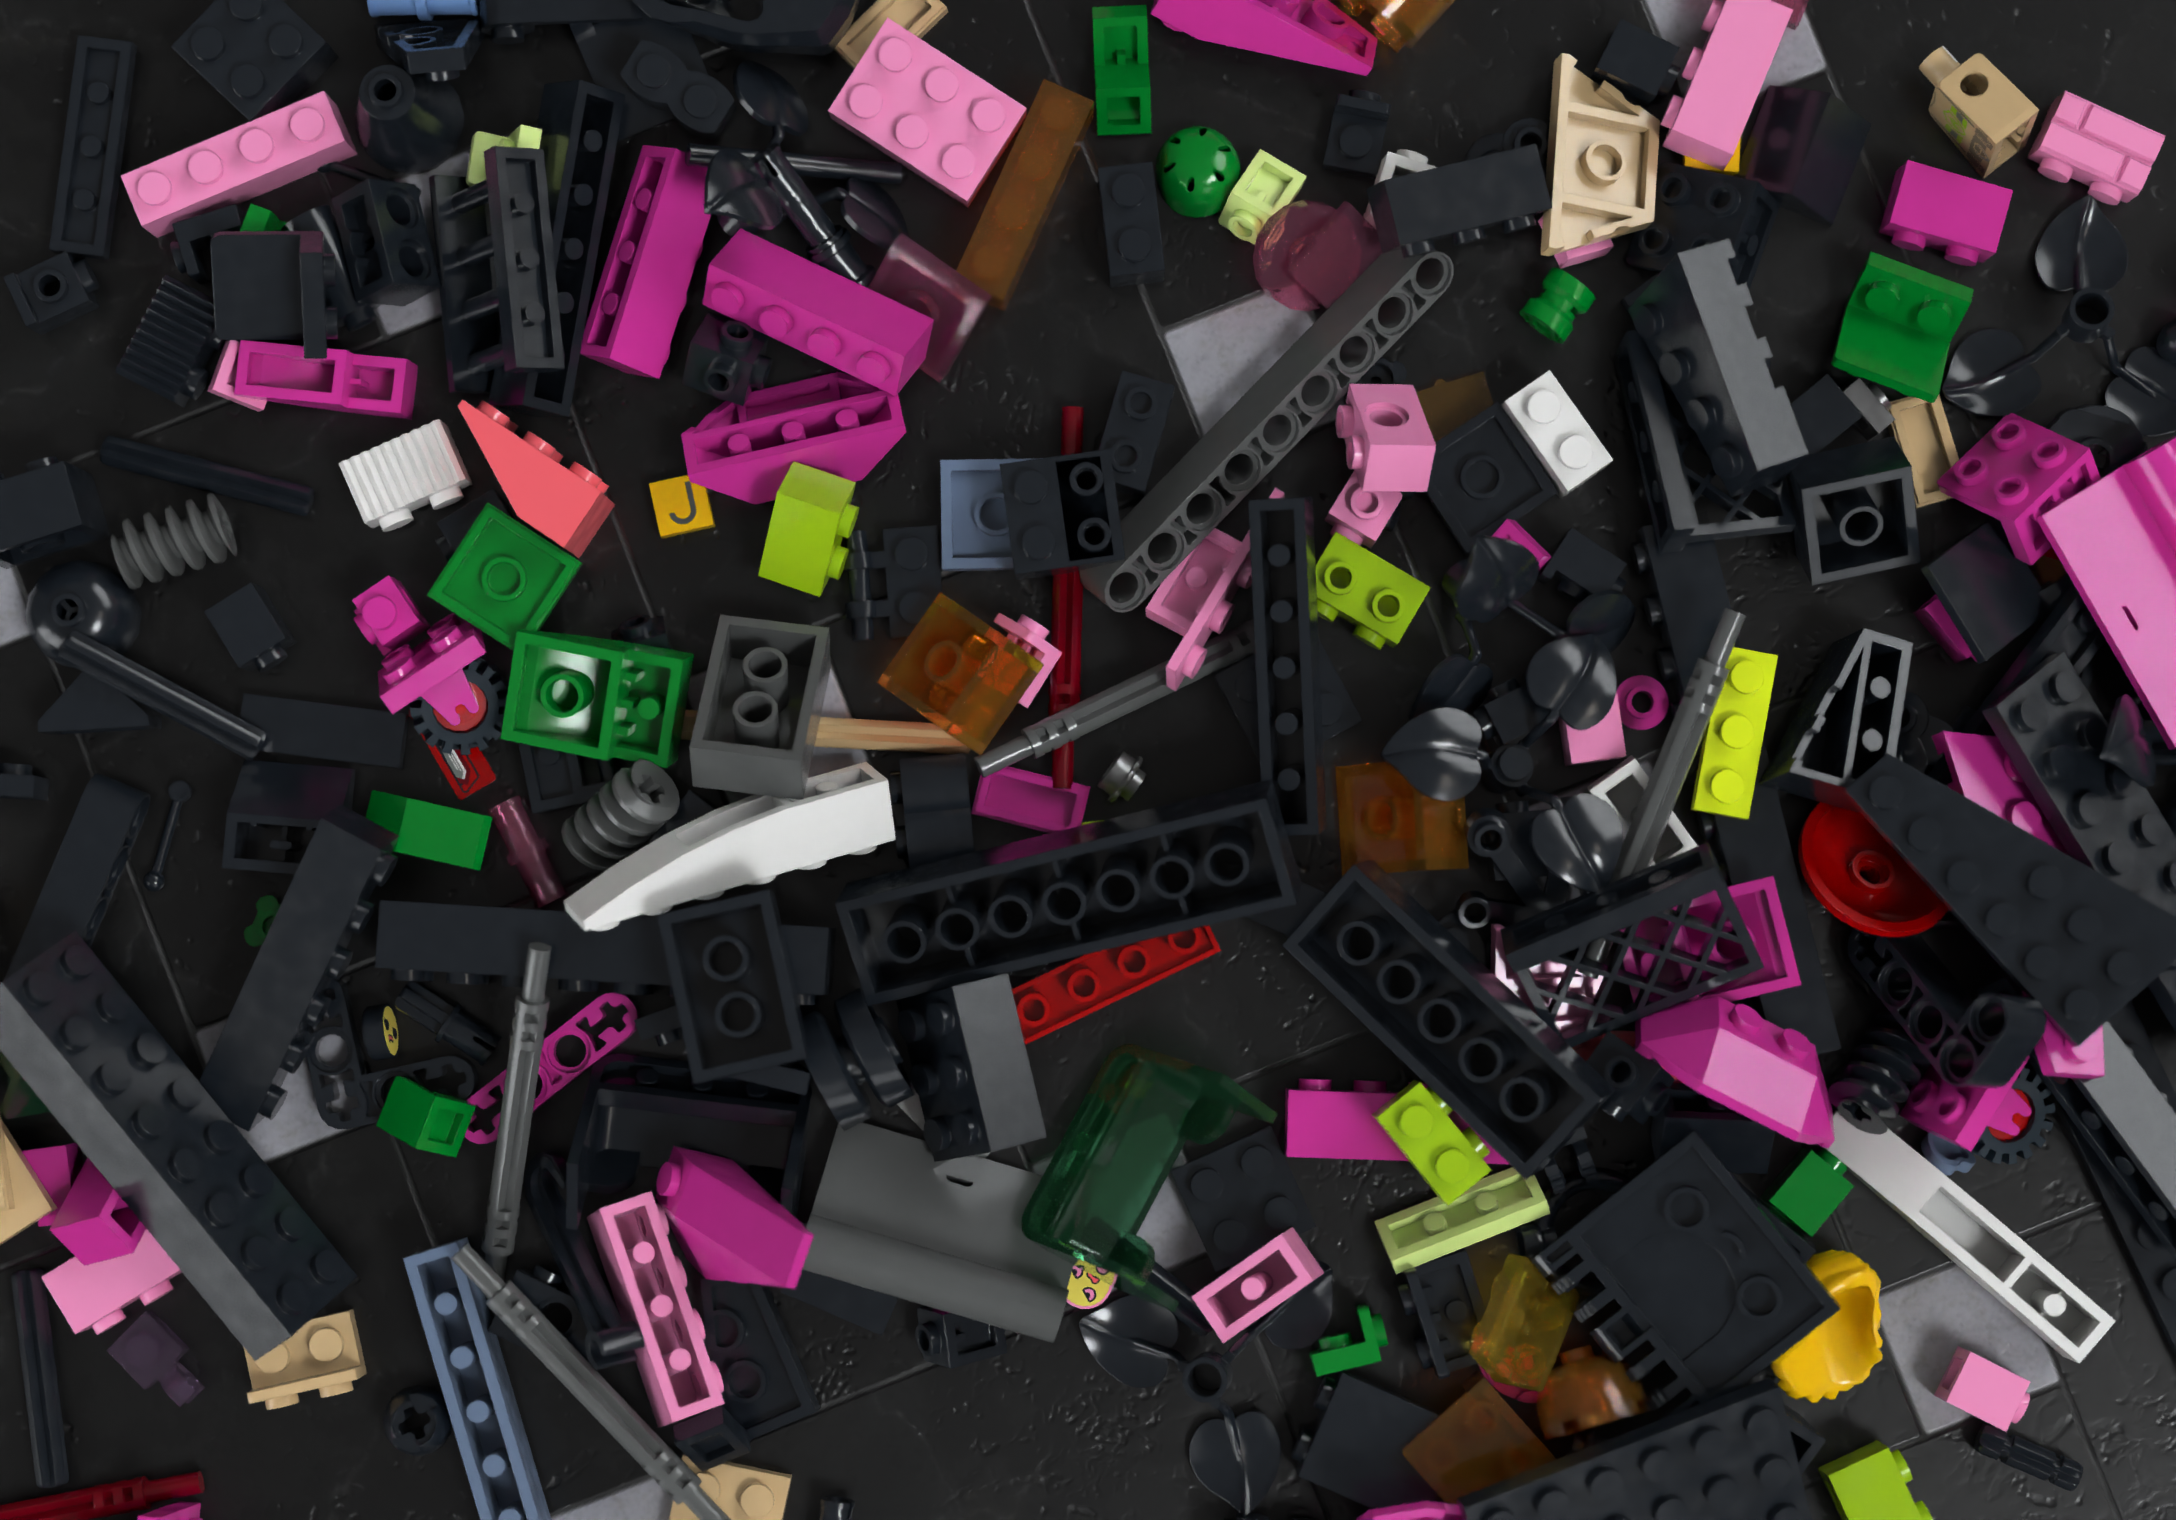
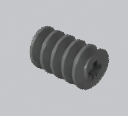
[111,493,237,589]
[561,759,680,871]

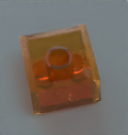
[877,592,1044,755]

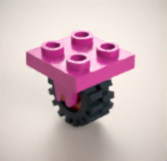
[378,613,508,755]
[1899,1056,2055,1164]

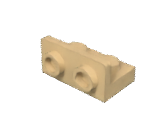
[244,1309,367,1410]

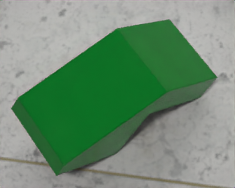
[1092,5,1152,136]
[366,790,493,871]

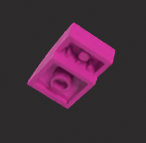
[1618,876,1802,1004]

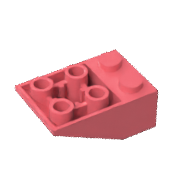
[458,399,615,558]

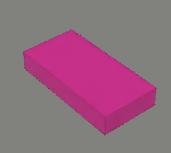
[971,766,1091,833]

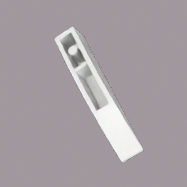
[564,762,896,931]
[1823,1110,2116,1364]

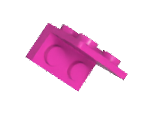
[1937,413,2101,566]

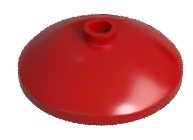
[1798,802,1949,937]

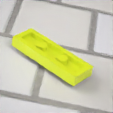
[1690,647,1778,820]

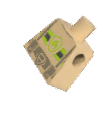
[1919,46,2039,179]

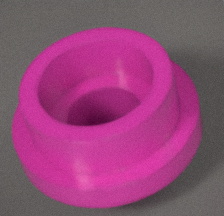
[1616,675,1669,730]

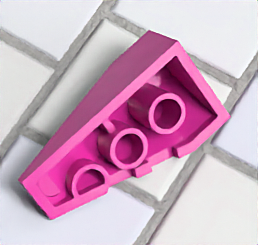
[1151,0,1378,76]
[656,1146,814,1289]

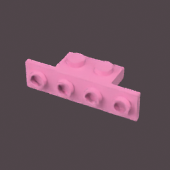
[1146,488,1285,691]

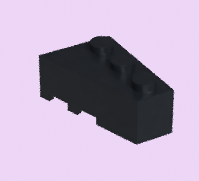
[1759,628,1913,813]

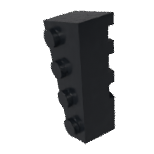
[1628,238,1809,497]

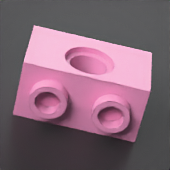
[1336,384,1436,492]

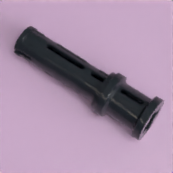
[751,143,878,287]

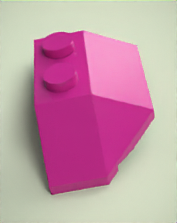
[681,372,906,505]
[1635,996,1835,1148]

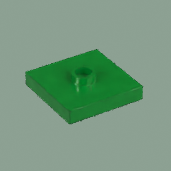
[427,502,583,651]

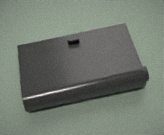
[800,1122,1094,1343]

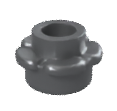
[1097,751,1146,802]

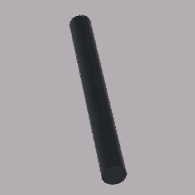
[685,143,903,185]

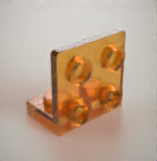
[1402,1370,1557,1505]

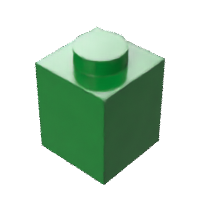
[1759,1147,1854,1237]

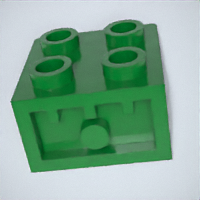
[1831,251,1974,403]

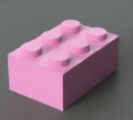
[828,17,1027,207]

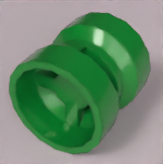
[1519,267,1596,344]

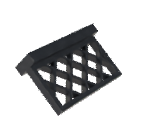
[1613,330,1797,553]
[1501,842,1764,1047]

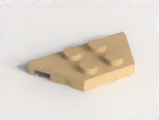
[1540,53,1660,256]

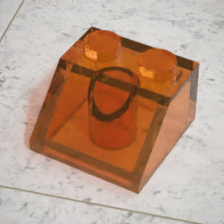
[1336,762,1469,876]

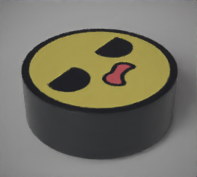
[362,1003,399,1061]

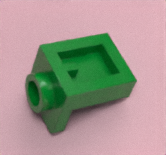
[1309,1303,1388,1377]

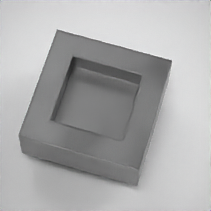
[1843,378,1896,441]

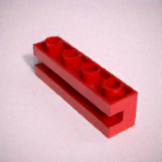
[1012,925,1221,1045]

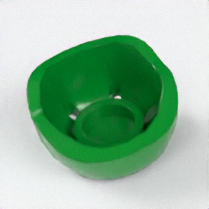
[1155,126,1241,217]

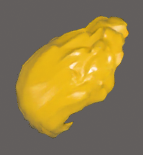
[1770,1250,1883,1403]

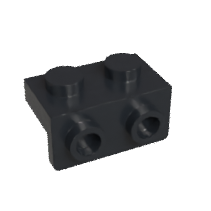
[1396,1248,1500,1379]

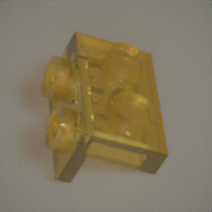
[1469,1253,1580,1392]

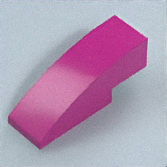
[234,340,418,420]

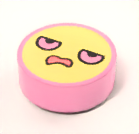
[1066,1252,1113,1309]

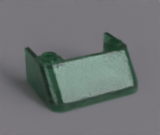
[1021,1044,1278,1312]

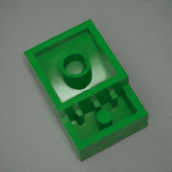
[501,630,694,768]

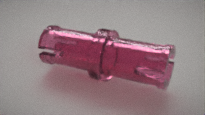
[487,795,568,909]

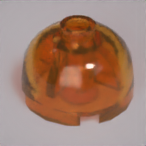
[1536,1345,1651,1441]

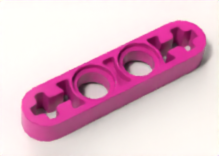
[464,993,640,1144]

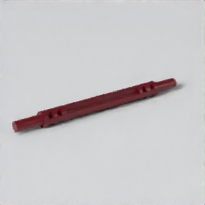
[1048,406,1084,789]
[0,1471,204,1520]

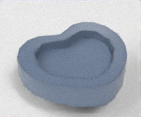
[1921,1132,1976,1175]

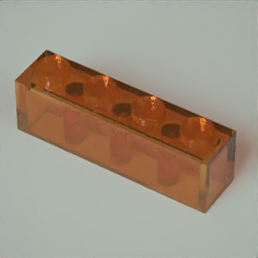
[953,79,1094,311]

